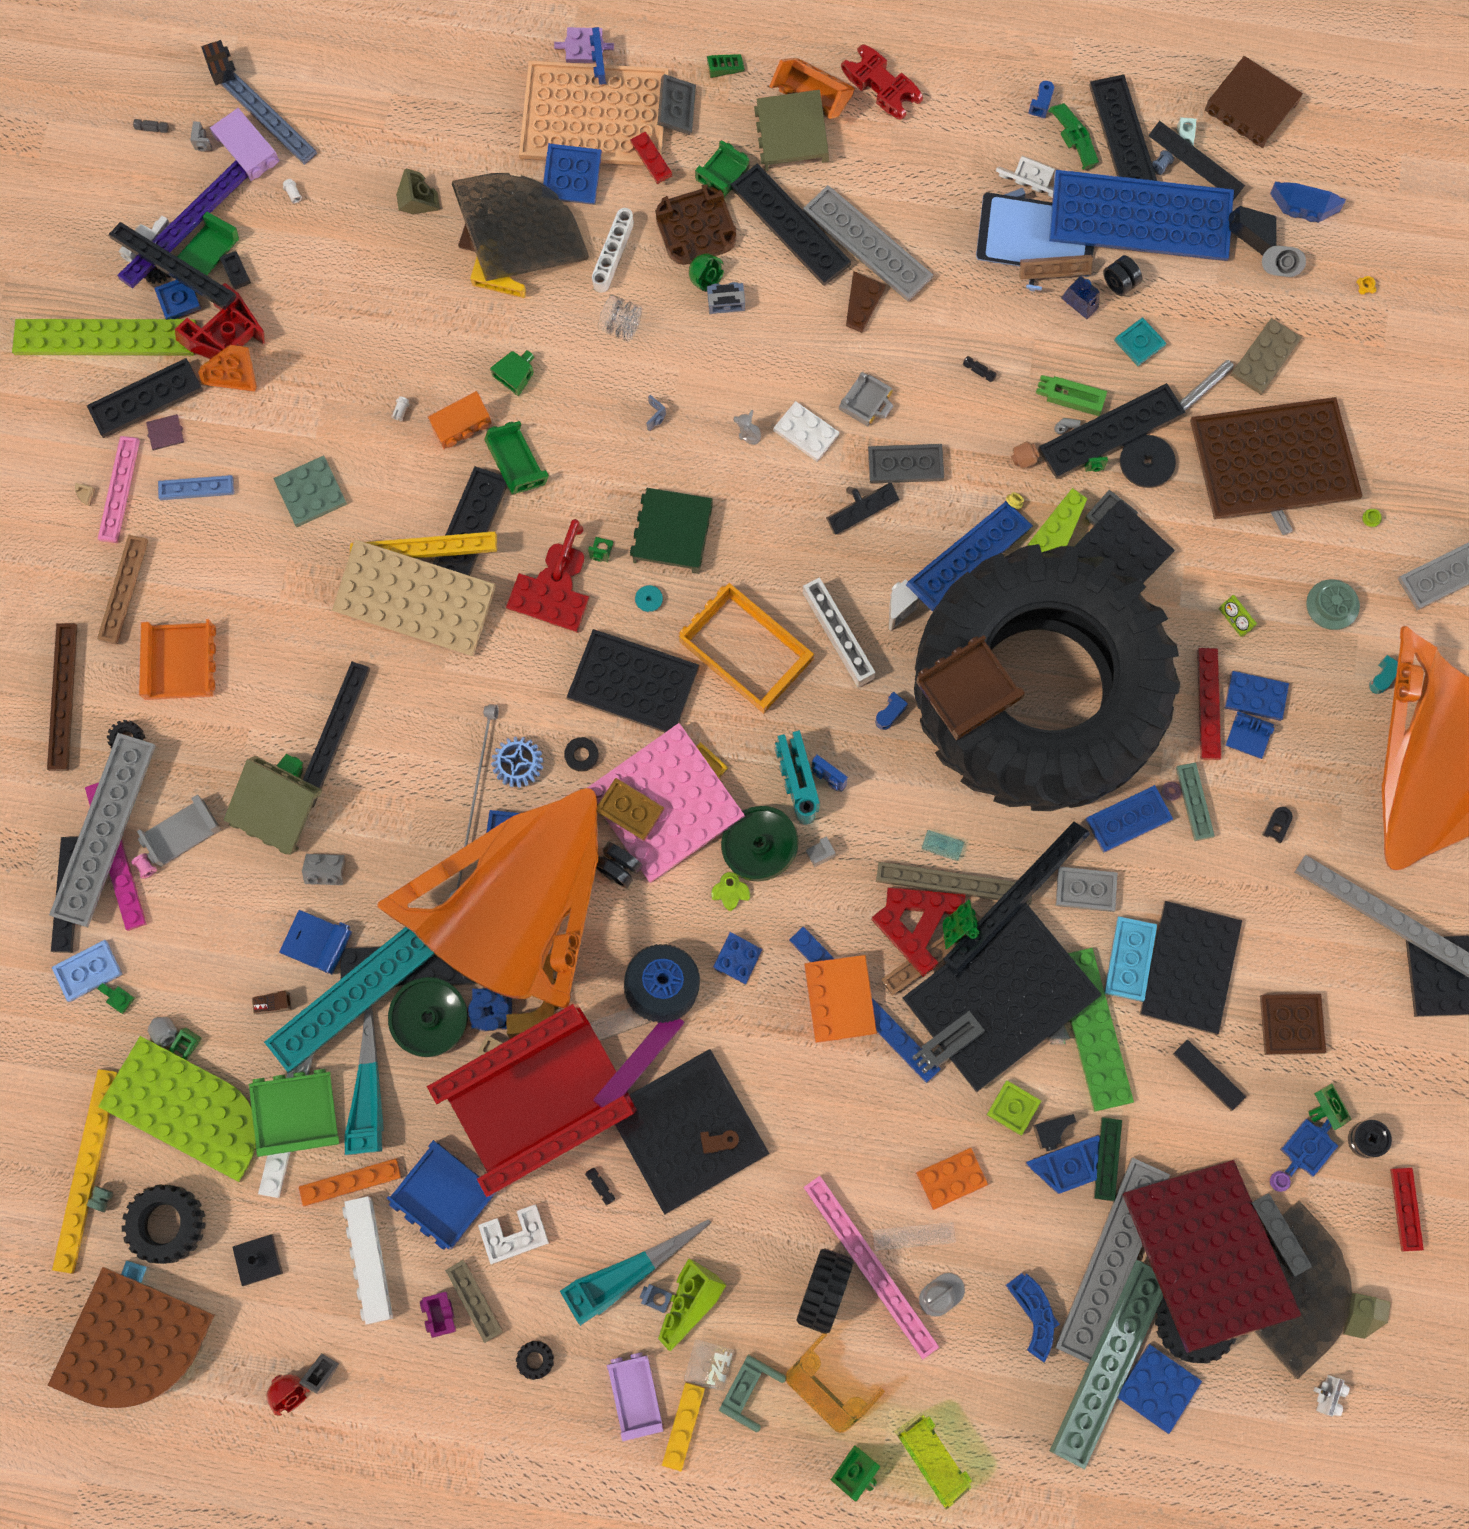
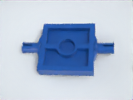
[1280,1119,1338,1177]

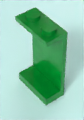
[177,212,239,275]

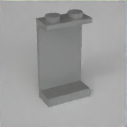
[137,794,221,867]

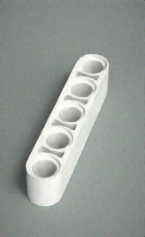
[592,208,634,293]

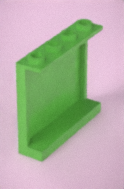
[249,1069,339,1157]

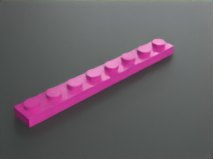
[85,782,147,931]

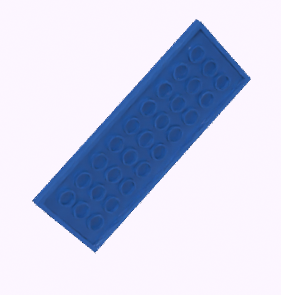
[1049,170,1234,261]

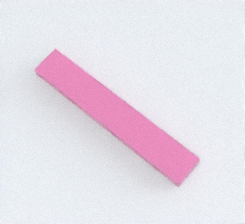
[98,436,140,543]

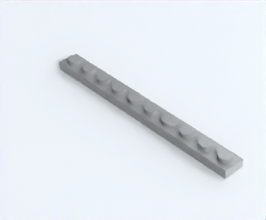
[1294,855,1469,977]

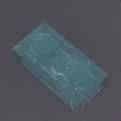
[921,830,964,861]

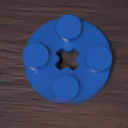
[468,991,509,1032]

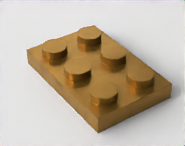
[597,778,665,841]

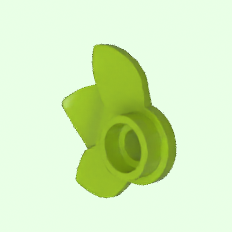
[711,872,750,911]

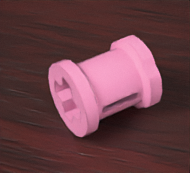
[131,853,157,879]

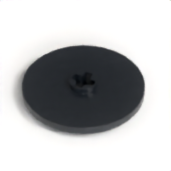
[1120,435,1176,488]

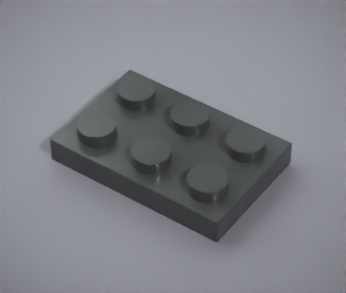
[657,74,696,135]

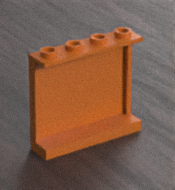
[139,619,216,700]

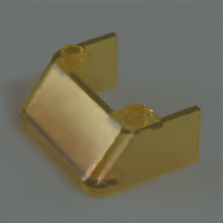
[785,1333,885,1433]

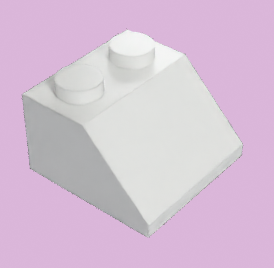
[889,579,920,631]

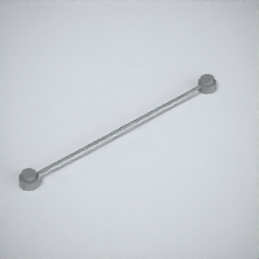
[449,704,499,898]

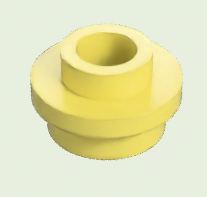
[1006,492,1024,509]

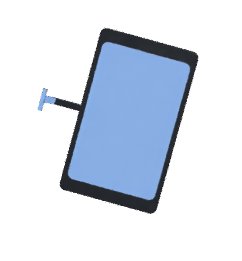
[976,192,1094,292]

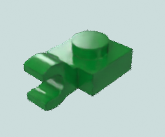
[97,983,135,1014]

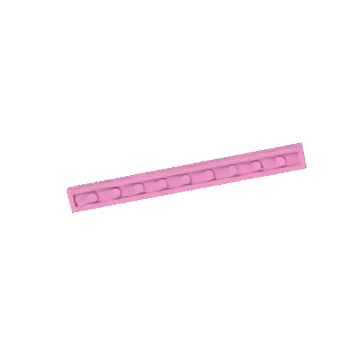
[803,1176,939,1360]

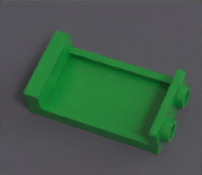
[484,421,549,495]

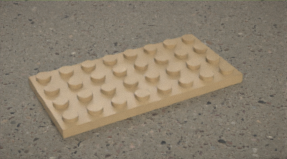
[332,539,496,656]

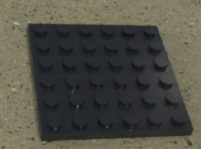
[615,1049,770,1215]

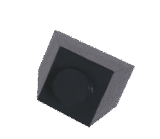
[1228,206,1277,256]

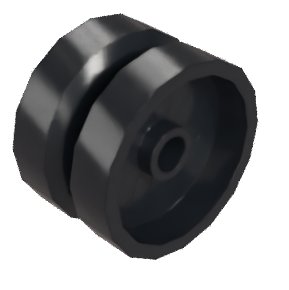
[596,842,643,889]

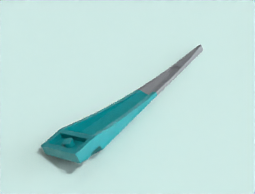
[344,1006,384,1155]
[560,1220,711,1326]

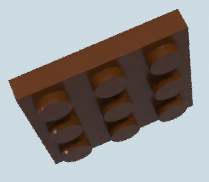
[1260,994,1326,1055]

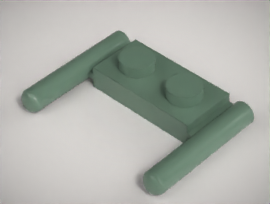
[719,1354,787,1432]

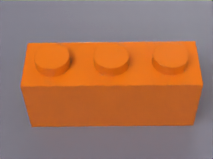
[428,391,492,449]

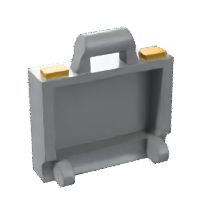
[839,372,893,427]

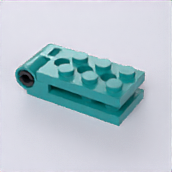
[774,730,820,825]

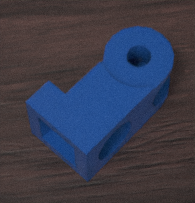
[1028,80,1054,118]
[875,692,908,730]

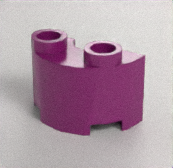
[420,1292,456,1338]

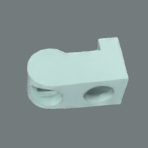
[1177,117,1196,145]

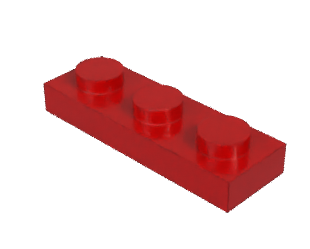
[630,131,672,184]

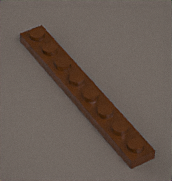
[47,623,77,771]

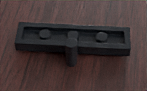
[826,483,900,535]

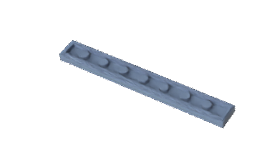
[220,72,317,165]

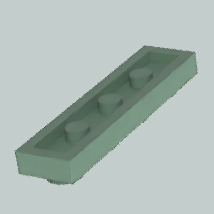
[1176,762,1215,842]

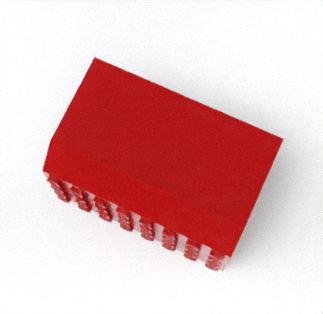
[426,1004,636,1197]

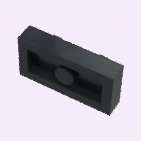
[220,250,251,290]

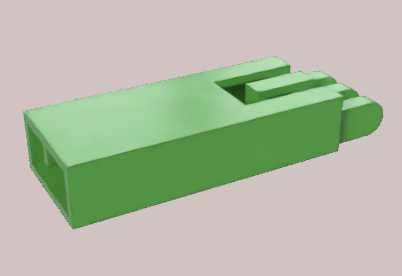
[1036,375,1107,416]

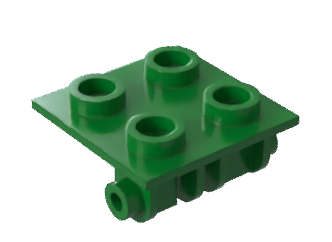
[942,900,979,949]

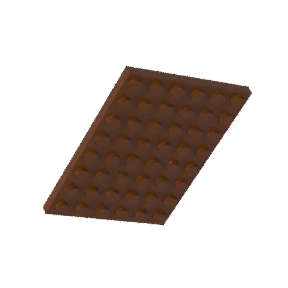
[1190,397,1363,519]

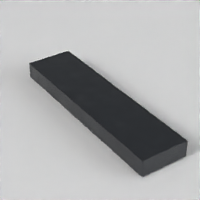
[1173,1039,1246,1111]

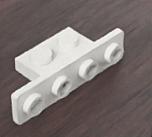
[996,155,1055,198]

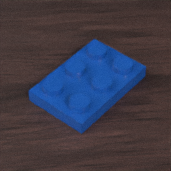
[1224,671,1289,721]

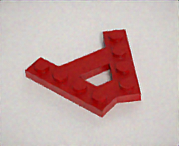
[871,887,965,977]

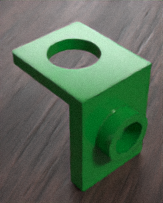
[1085,457,1108,472]
[588,537,613,562]

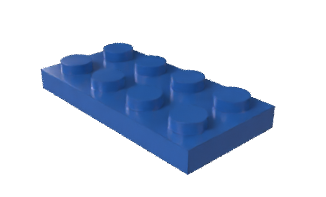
[1086,785,1173,853]

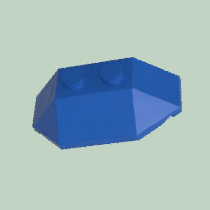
[1270,181,1346,223]

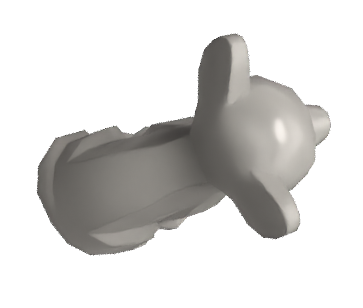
[733,410,761,445]

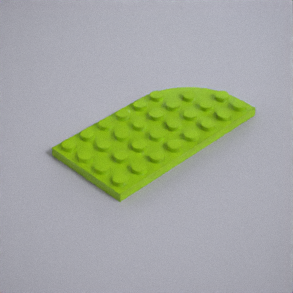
[98,1036,256,1182]

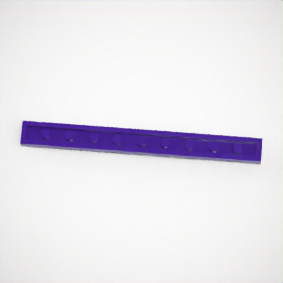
[117,160,248,289]

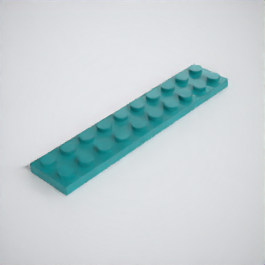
[264,927,435,1073]

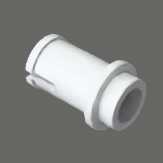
[283,179,302,203]
[391,396,410,421]

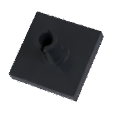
[232,1234,283,1286]

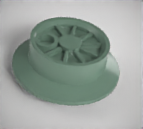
[1306,579,1360,630]

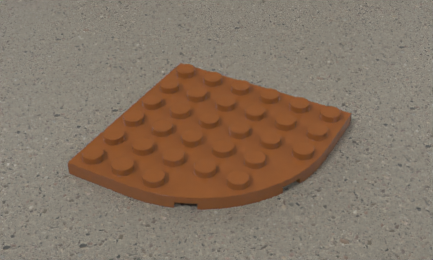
[47,1267,215,1408]

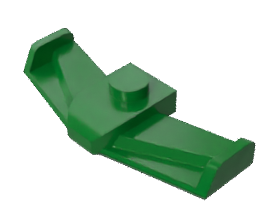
[1048,103,1099,170]

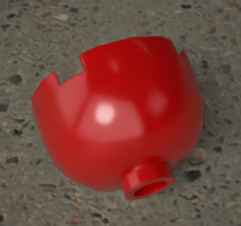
[266,1374,310,1416]

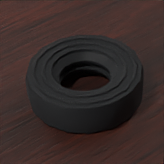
[564,737,598,771]

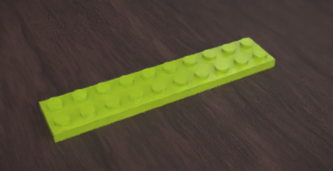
[12,319,197,356]

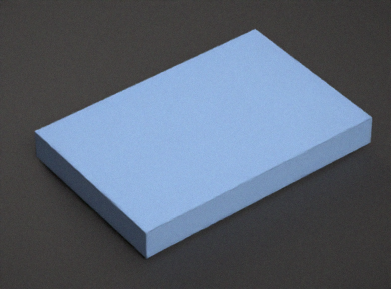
[52,940,123,1002]

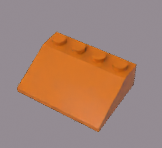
[804,955,877,1043]

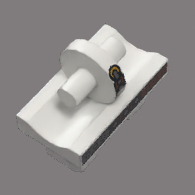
[1313,1375,1350,1417]

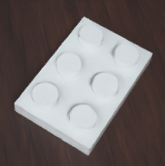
[773,401,840,462]

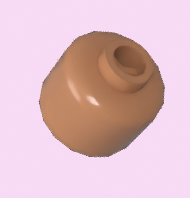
[1011,441,1040,469]

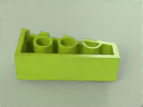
[1027,488,1087,552]

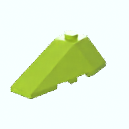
[658,1258,726,1351]

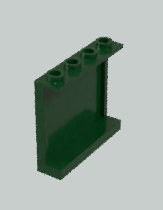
[630,487,713,574]

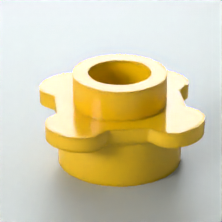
[1356,276,1377,295]

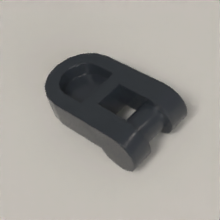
[1262,807,1293,844]

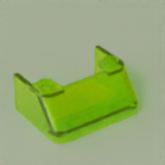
[894,1413,973,1510]

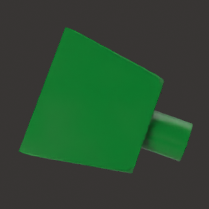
[490,350,535,396]

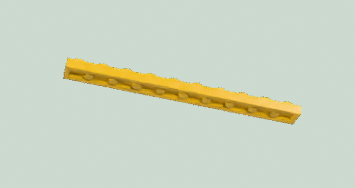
[52,1069,118,1274]

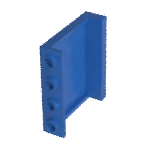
[387,1140,497,1250]

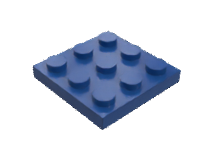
[542,143,602,205]
[1117,1344,1202,1434]

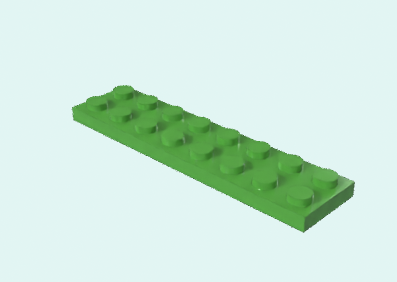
[1068,948,1134,1112]

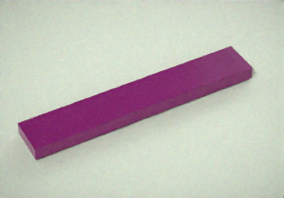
[593,1018,685,1108]

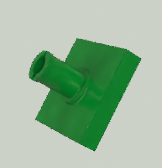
[1308,1083,1352,1130]
[830,1445,881,1502]

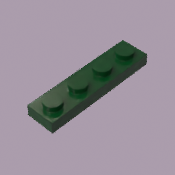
[1093,1117,1122,1202]

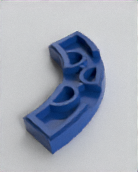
[1015,1274,1054,1363]

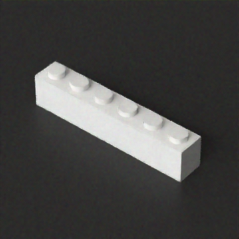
[803,577,875,688]
[342,1196,393,1324]

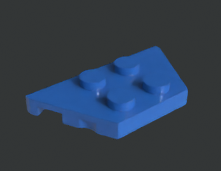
[1026,1135,1100,1194]

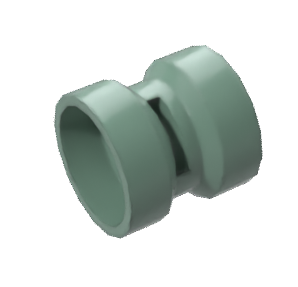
[86,1186,114,1212]

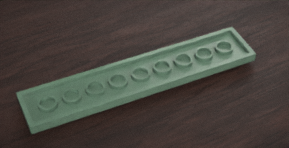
[1049,1260,1163,1470]

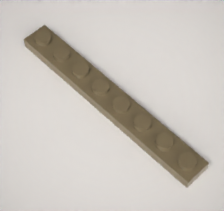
[876,862,1032,905]

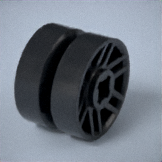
[1103,255,1143,296]
[1348,1120,1392,1159]

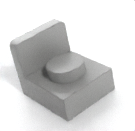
[190,121,212,152]

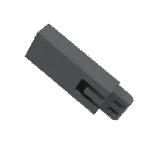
[912,1011,985,1074]

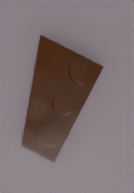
[846,271,886,333]

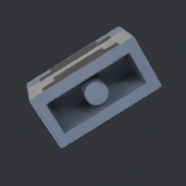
[707,282,745,314]

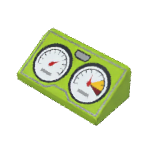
[1219,595,1257,637]

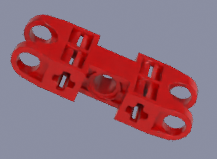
[841,44,923,120]

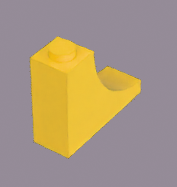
[470,239,526,298]

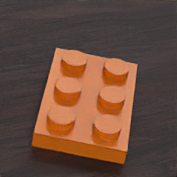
[916,1148,988,1210]

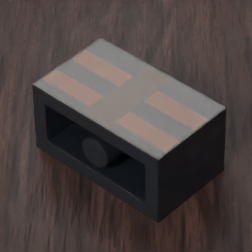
[201,40,236,85]

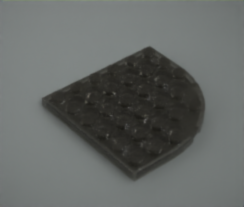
[452,173,589,281]
[1254,1200,1352,1379]

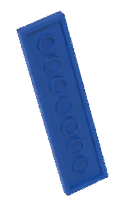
[906,501,1033,611]

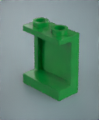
[695,140,749,198]

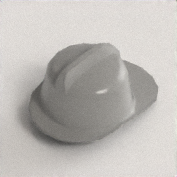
[1262,246,1306,277]
[919,1273,965,1316]

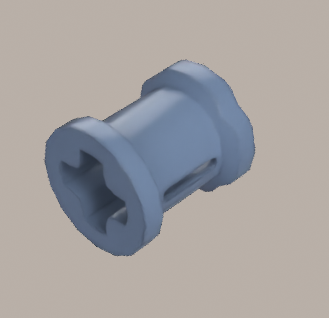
[1152,150,1174,175]

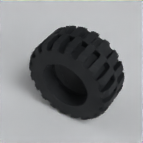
[121,1184,206,1264]
[796,1248,854,1334]
[1155,1296,1236,1364]

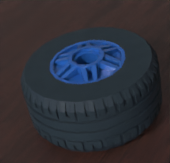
[624,944,700,1023]

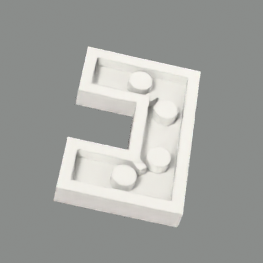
[478,1204,549,1264]

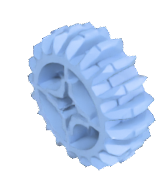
[491,737,544,788]

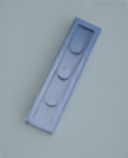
[158,475,234,500]

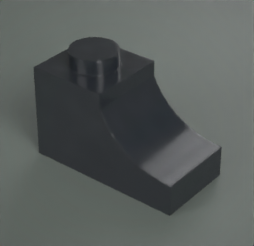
[1033,1114,1076,1152]

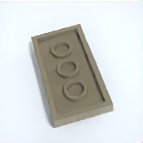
[1230,318,1302,395]

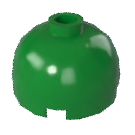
[689,253,724,292]

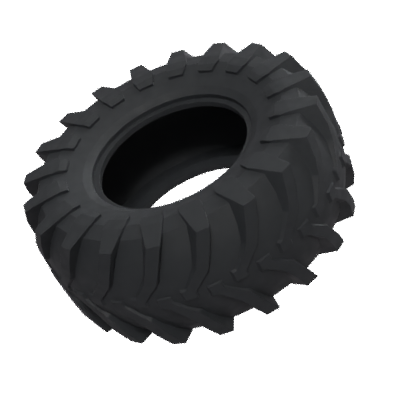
[914,544,1180,812]

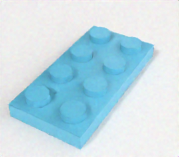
[1104,916,1157,1002]

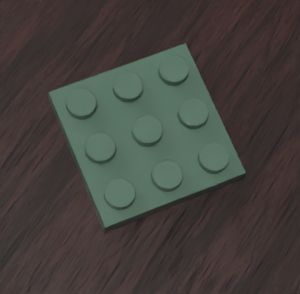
[273,455,347,527]

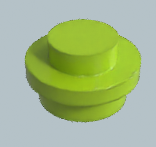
[1362,509,1382,527]

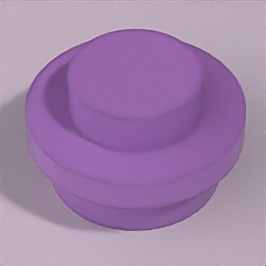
[1270,1171,1291,1192]

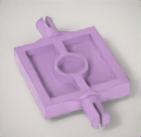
[554,27,614,63]

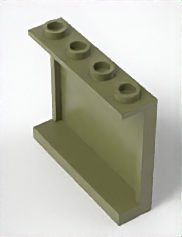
[754,90,829,171]
[224,756,322,855]

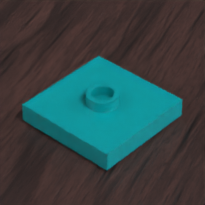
[1114,317,1166,366]

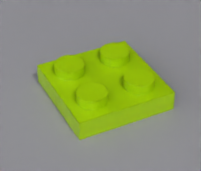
[986,1080,1041,1136]

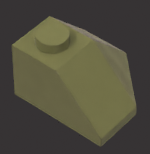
[396,168,440,215]
[1343,1293,1391,1339]

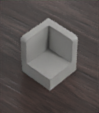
[806,836,836,867]

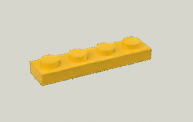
[662,1382,705,1472]

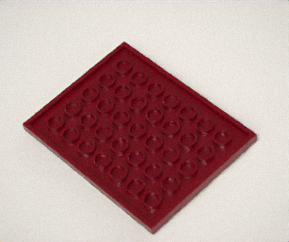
[1123,1160,1301,1353]

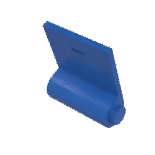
[279,910,352,975]

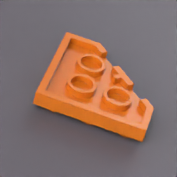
[198,345,257,392]

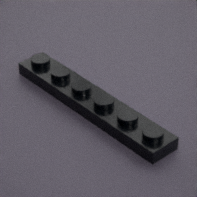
[1148,120,1245,201]
[51,837,78,953]

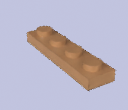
[1019,255,1093,279]

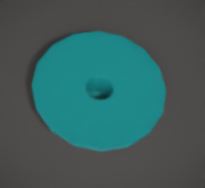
[635,585,663,612]

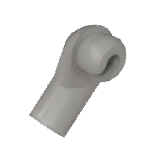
[1054,418,1080,434]

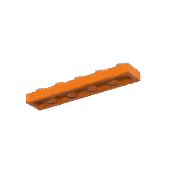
[299,1158,402,1207]

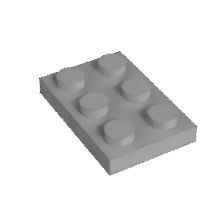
[1055,867,1118,912]

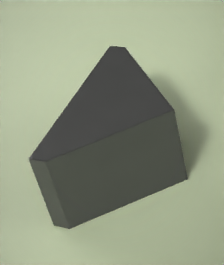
[299,1353,339,1394]

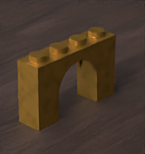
[506,954,559,1038]

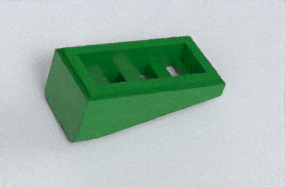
[707,54,745,78]
[168,1028,201,1060]

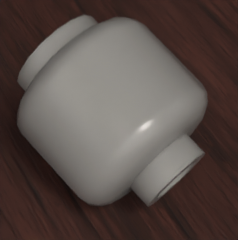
[147,1017,178,1047]

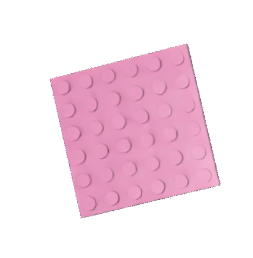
[587,723,745,883]

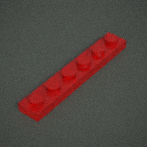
[1197,648,1221,760]

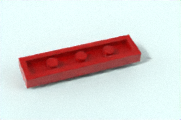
[1390,1168,1424,1252]

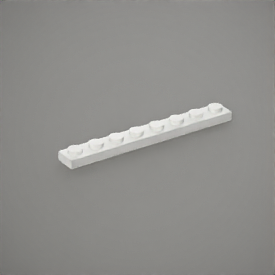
[258,1054,314,1198]

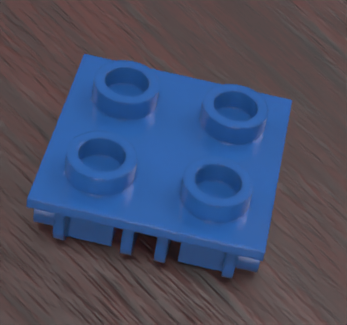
[1225,711,1275,759]
[713,932,762,985]

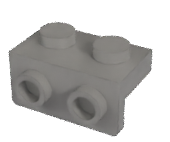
[302,854,345,885]

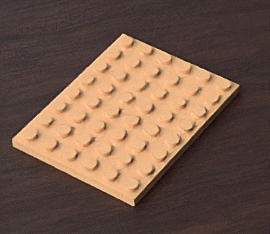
[519,61,669,166]

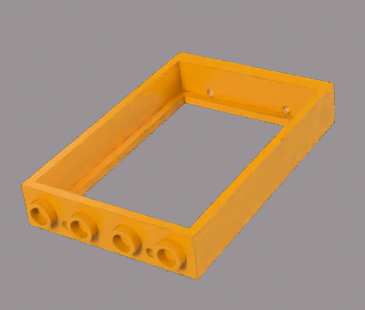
[679,583,814,714]

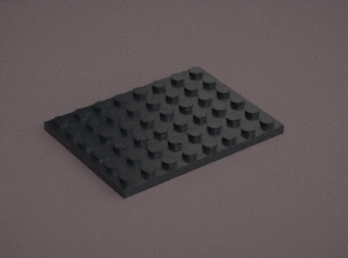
[902,903,1102,1093]

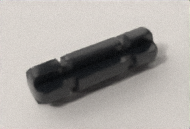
[963,356,997,382]
[585,1168,615,1205]

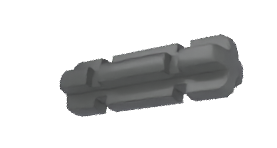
[133,119,169,133]

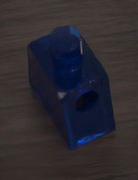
[1061,276,1100,319]

